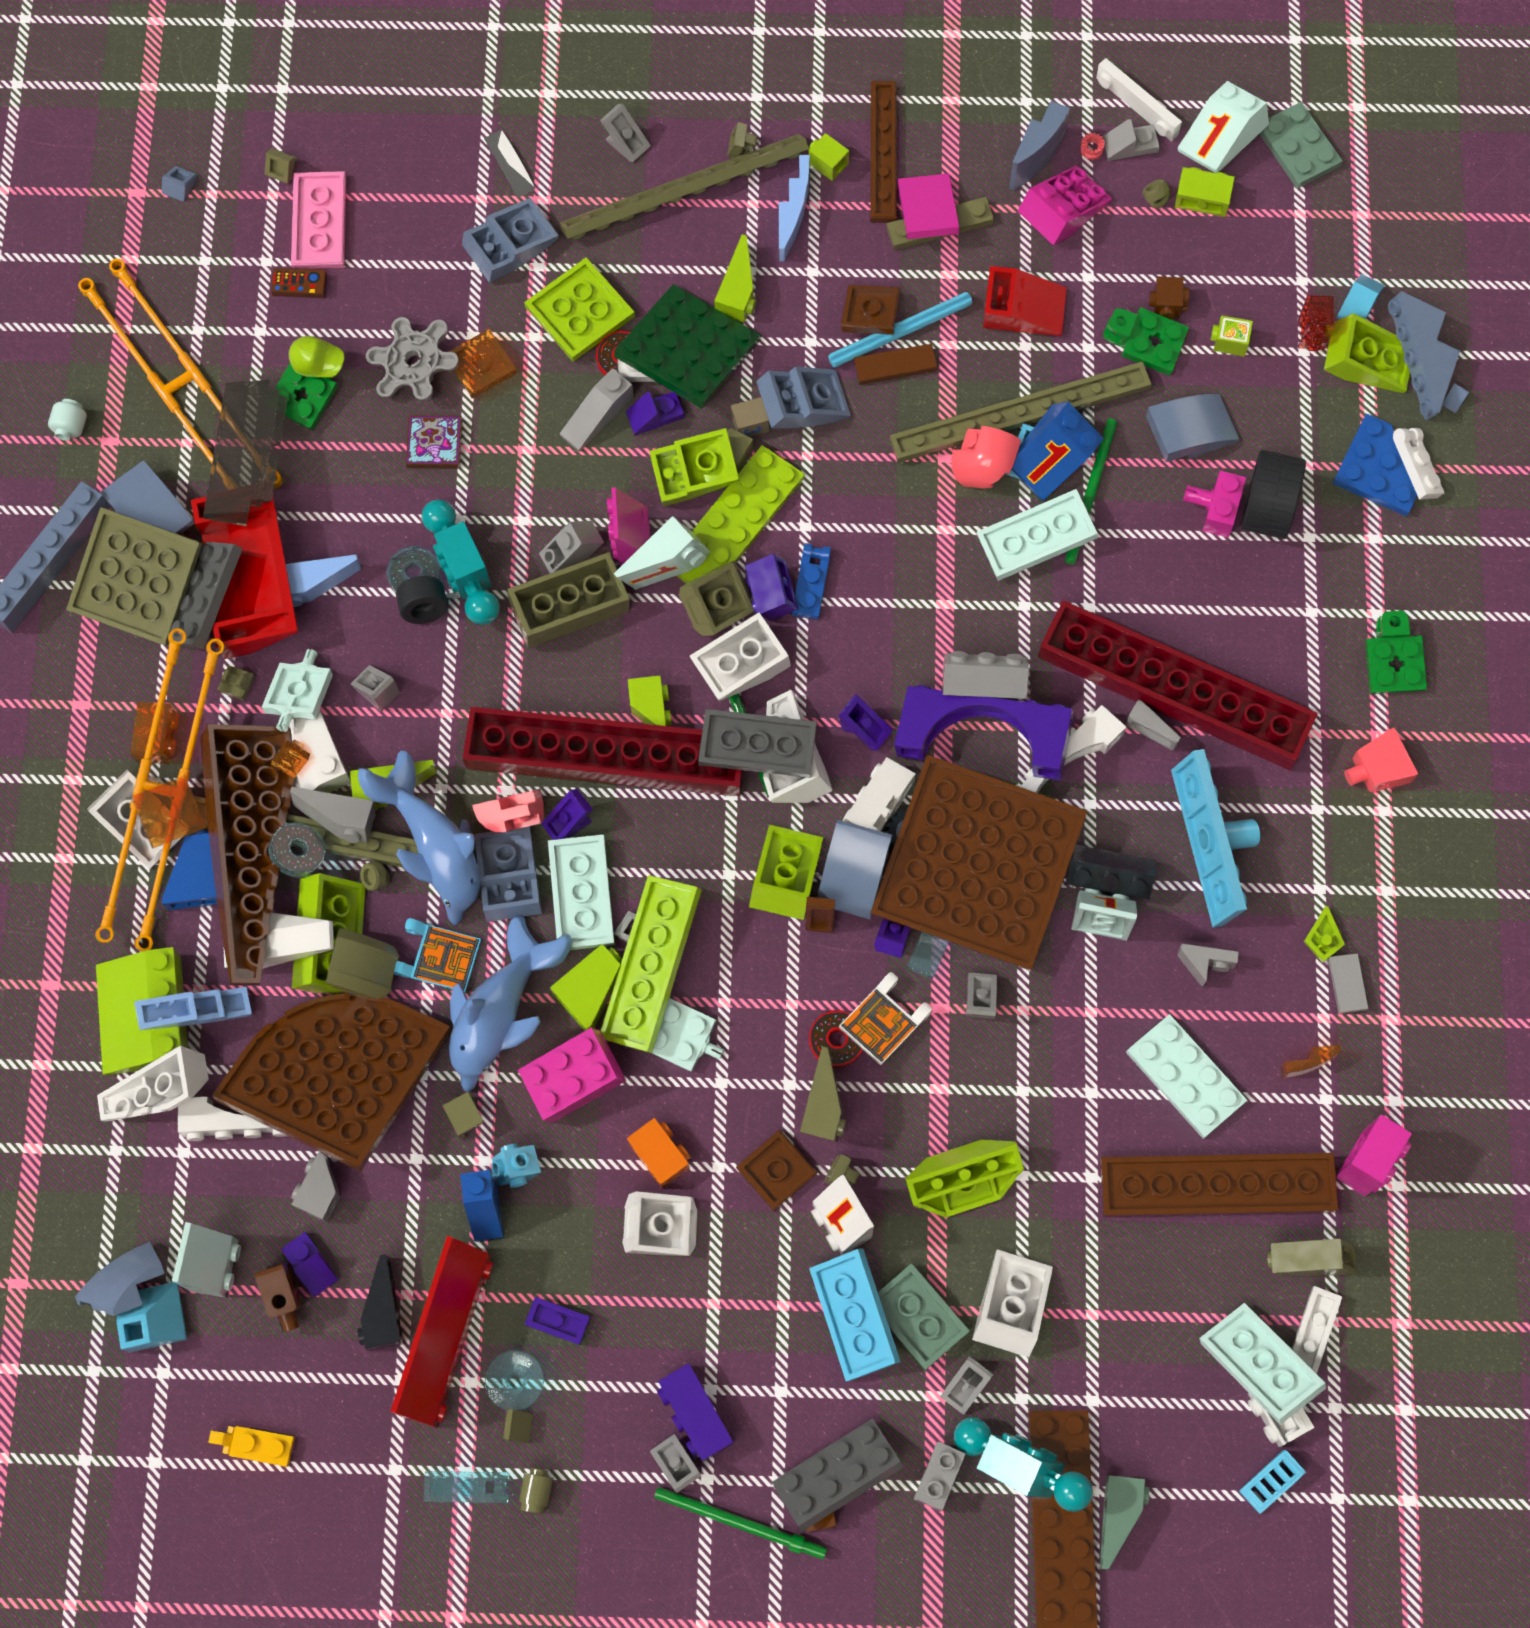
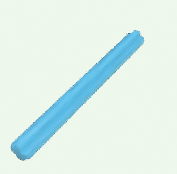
[828,292,973,368]

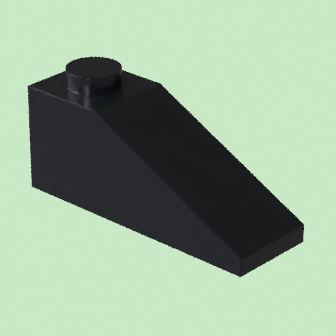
[357,1254,404,1352]

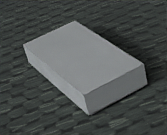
[1328,954,1368,1014]

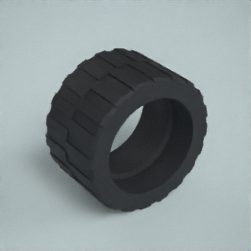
[1241,450,1306,539]

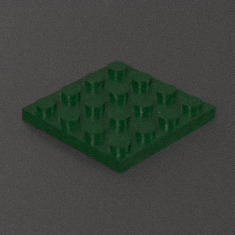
[614,284,761,409]

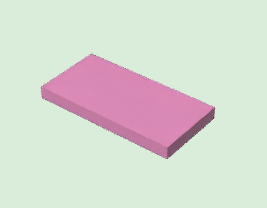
[291,171,347,269]

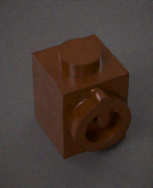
[1149,276,1189,320]

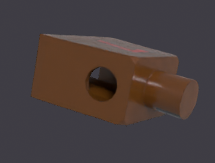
[254,1262,302,1333]

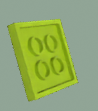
[524,258,635,362]

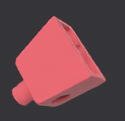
[1344,728,1418,792]

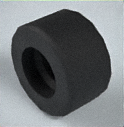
[396,576,448,624]

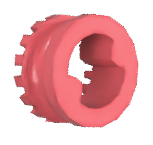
[1081,132,1105,160]

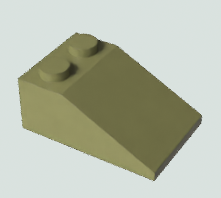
[800,1047,847,1142]

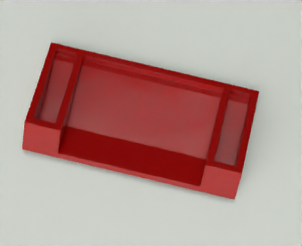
[191,482,298,660]
[390,1236,494,1428]

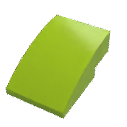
[649,428,739,507]

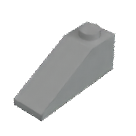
[560,368,634,452]
[290,787,376,843]

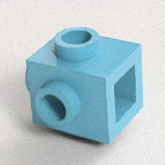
[492,1144,541,1188]

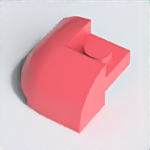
[951,426,1021,489]
[472,789,544,832]

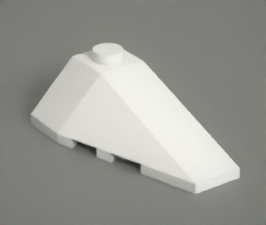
[763,690,833,803]
[97,1046,209,1122]

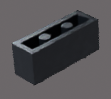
[1066,845,1156,900]

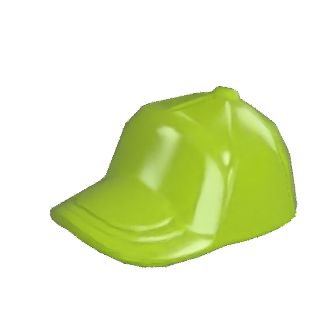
[289,336,344,378]

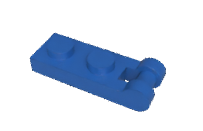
[792,543,831,620]

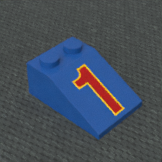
[1011,402,1104,500]

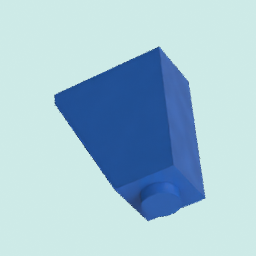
[162,830,217,911]
[460,1170,504,1242]

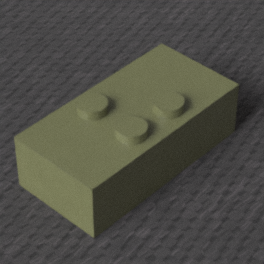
[507,552,630,649]

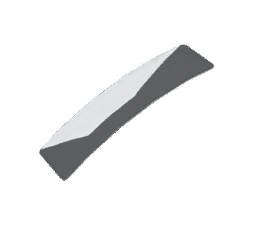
[484,130,535,197]

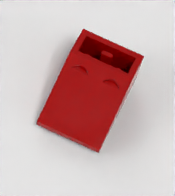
[983,266,1067,336]

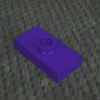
[524,1297,591,1346]

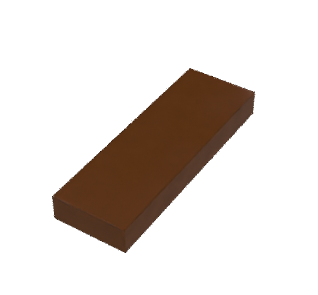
[854,343,937,385]

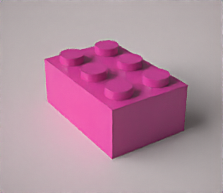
[518,1028,626,1123]
[1336,1115,1412,1196]

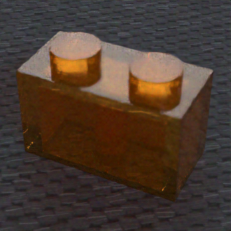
[130,702,179,764]

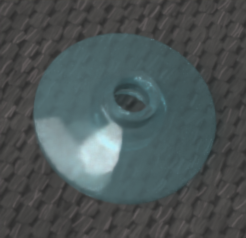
[485,1350,544,1411]

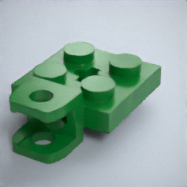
[1103,307,1189,376]
[265,363,339,431]
[1365,611,1427,694]

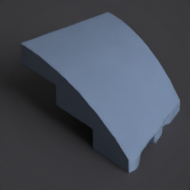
[75,1242,164,1316]

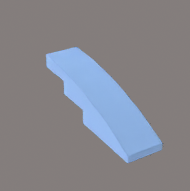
[779,155,810,261]
[134,987,252,1030]

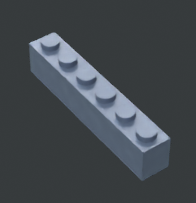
[0,481,111,633]

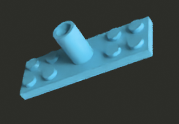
[1171,749,1260,927]

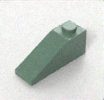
[1099,1475,1149,1570]

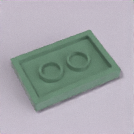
[1259,102,1343,189]
[878,1263,970,1371]

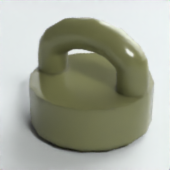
[1142,179,1169,209]
[360,862,390,890]

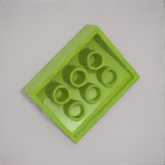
[96,947,188,1076]

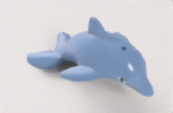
[358,750,480,925]
[449,915,572,1092]

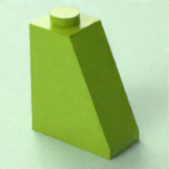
[550,944,622,1031]

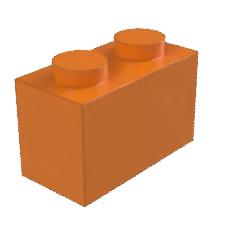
[626,1118,691,1189]

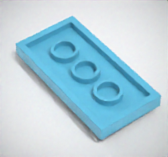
[809,1248,901,1382]

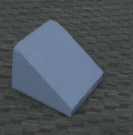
[162,166,198,201]

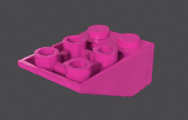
[1018,165,1112,245]
[607,487,651,567]

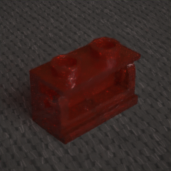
[1298,295,1334,352]

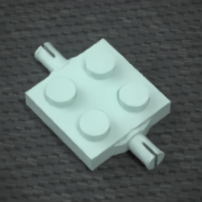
[262,649,333,732]
[652,998,725,1072]

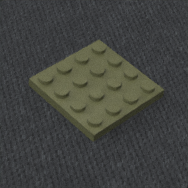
[66,507,203,646]

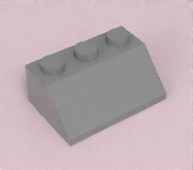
[943,651,1029,699]

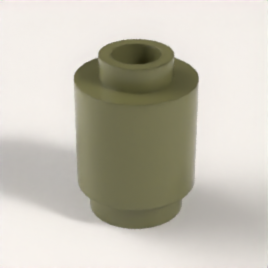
[519,1468,553,1514]

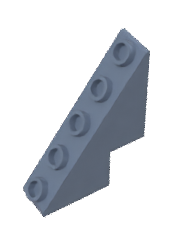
[1388,291,1460,421]

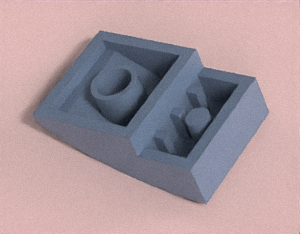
[1009,101,1070,190]
[462,197,559,283]
[756,366,851,428]
[1146,394,1240,462]
[100,460,195,535]
[817,820,892,919]
[475,826,542,922]

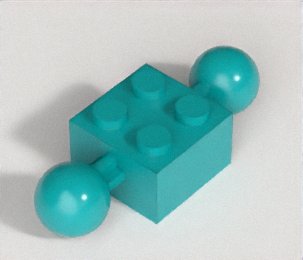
[421,499,500,625]
[953,1417,1093,1512]

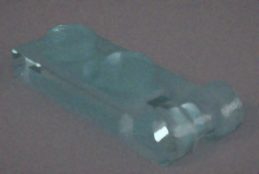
[423,1471,509,1504]

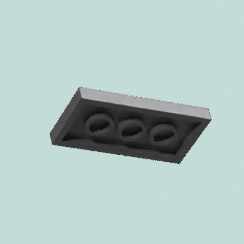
[168,542,243,649]
[698,709,817,778]
[771,1418,903,1532]

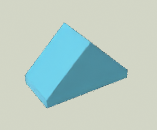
[1337,274,1385,319]

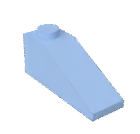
[286,555,361,607]

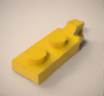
[208,1426,295,1467]

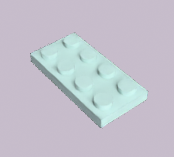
[977,489,1098,581]
[548,835,615,950]
[1126,1014,1247,1139]
[1200,1303,1326,1425]

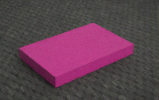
[898,173,959,239]

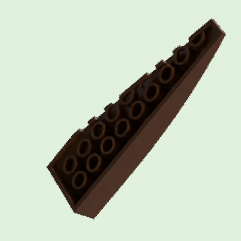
[200,724,295,985]

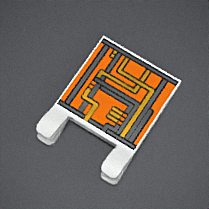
[839,972,932,1065]

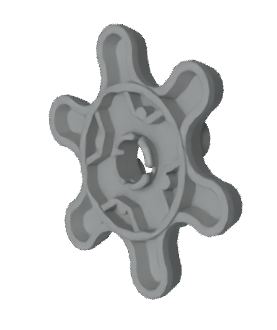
[366,317,459,401]

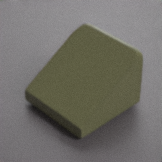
[503,1409,533,1443]

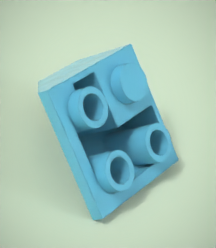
[116,1282,187,1353]

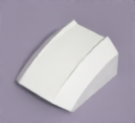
[622,1191,698,1256]

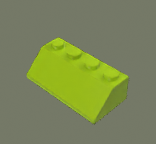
[292,873,365,994]

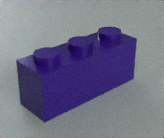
[657,1363,734,1462]

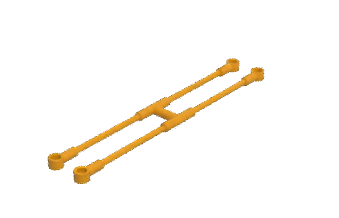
[78,258,282,491]
[95,628,224,952]

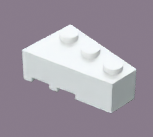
[843,757,916,832]

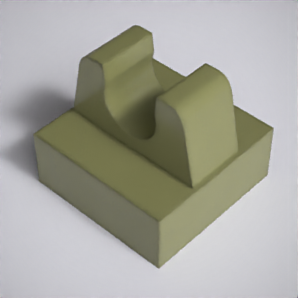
[727,122,757,158]
[264,148,296,184]
[217,665,255,701]
[824,1154,859,1185]

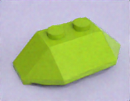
[905,1140,1024,1217]

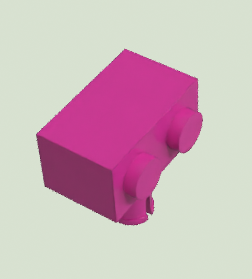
[1183,471,1246,538]

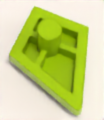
[1304,906,1345,963]

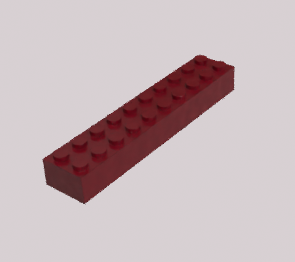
[1038,600,1318,771]
[462,706,744,797]

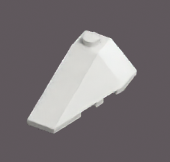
[289,709,351,793]
[224,913,334,968]

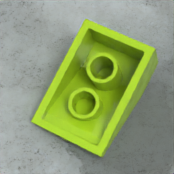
[1324,313,1410,393]
[749,825,823,920]

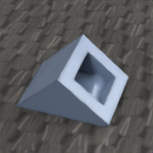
[1442,384,1469,413]

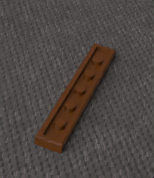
[870,81,897,223]

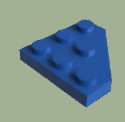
[1332,413,1417,517]

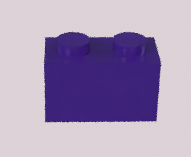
[745,554,798,621]

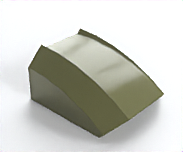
[679,561,754,636]
[326,928,400,999]

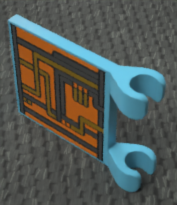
[394,918,481,992]

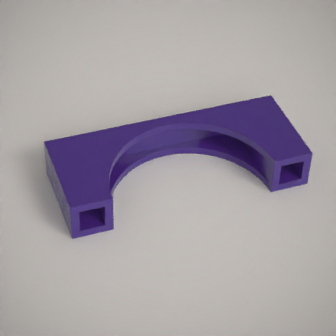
[894,685,1073,781]

